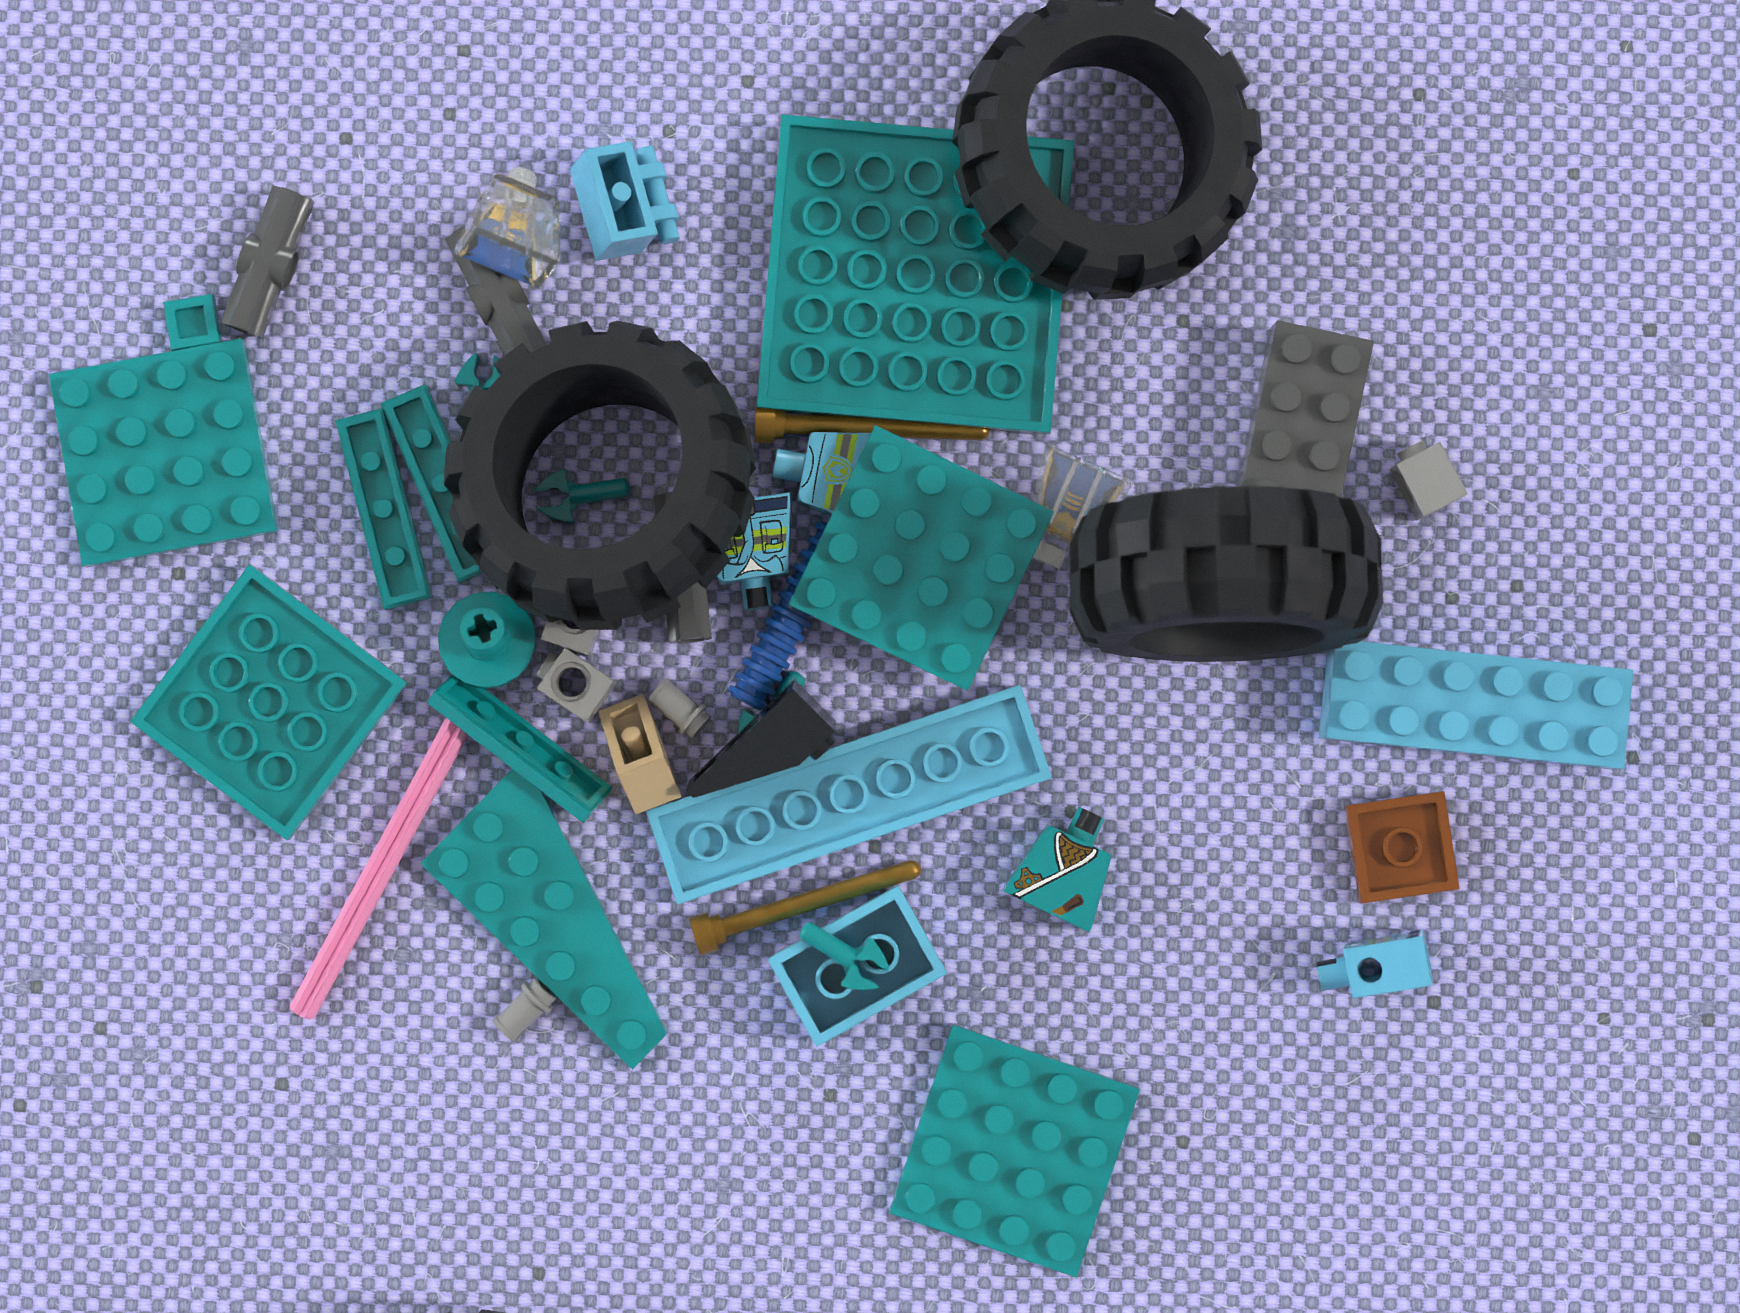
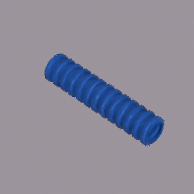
[728,521,827,711]

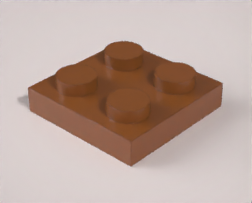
[1344,791,1460,904]

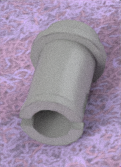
[647,677,711,739]
[493,978,556,1042]

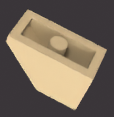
[598,693,682,815]

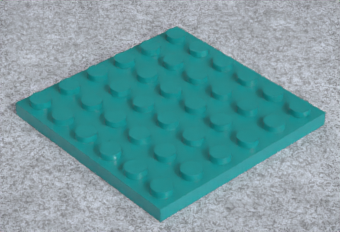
[756,114,1075,435]

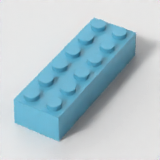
[1318,641,1634,770]

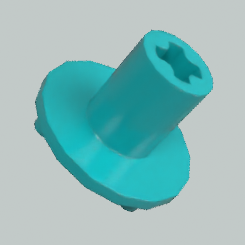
[438,591,536,689]

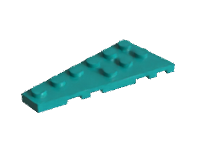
[420,769,668,1070]

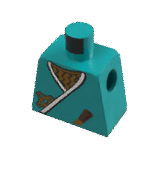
[1002,806,1112,932]

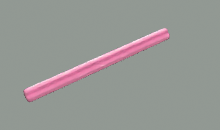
[290,718,468,1020]

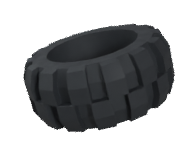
[952,0,1263,300]
[443,320,756,630]
[1069,486,1384,662]

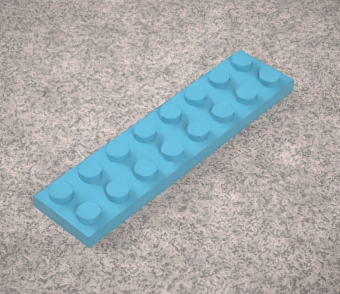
[646,684,1052,905]

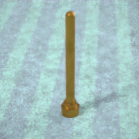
[754,403,990,443]
[689,860,921,956]

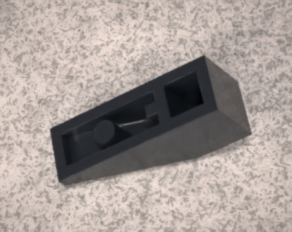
[686,679,836,798]

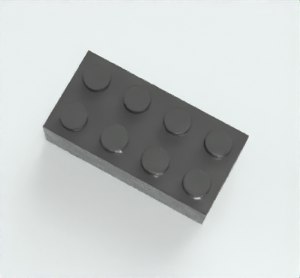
[1237,320,1374,498]

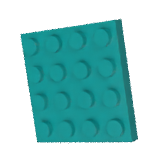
[48,338,279,568]
[788,425,1055,691]
[130,564,409,840]
[889,1023,1140,1278]

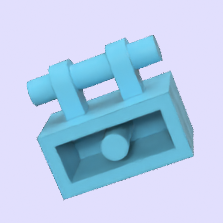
[570,141,680,261]

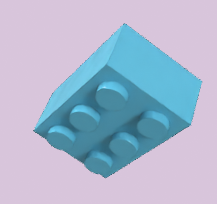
[767,885,948,1047]

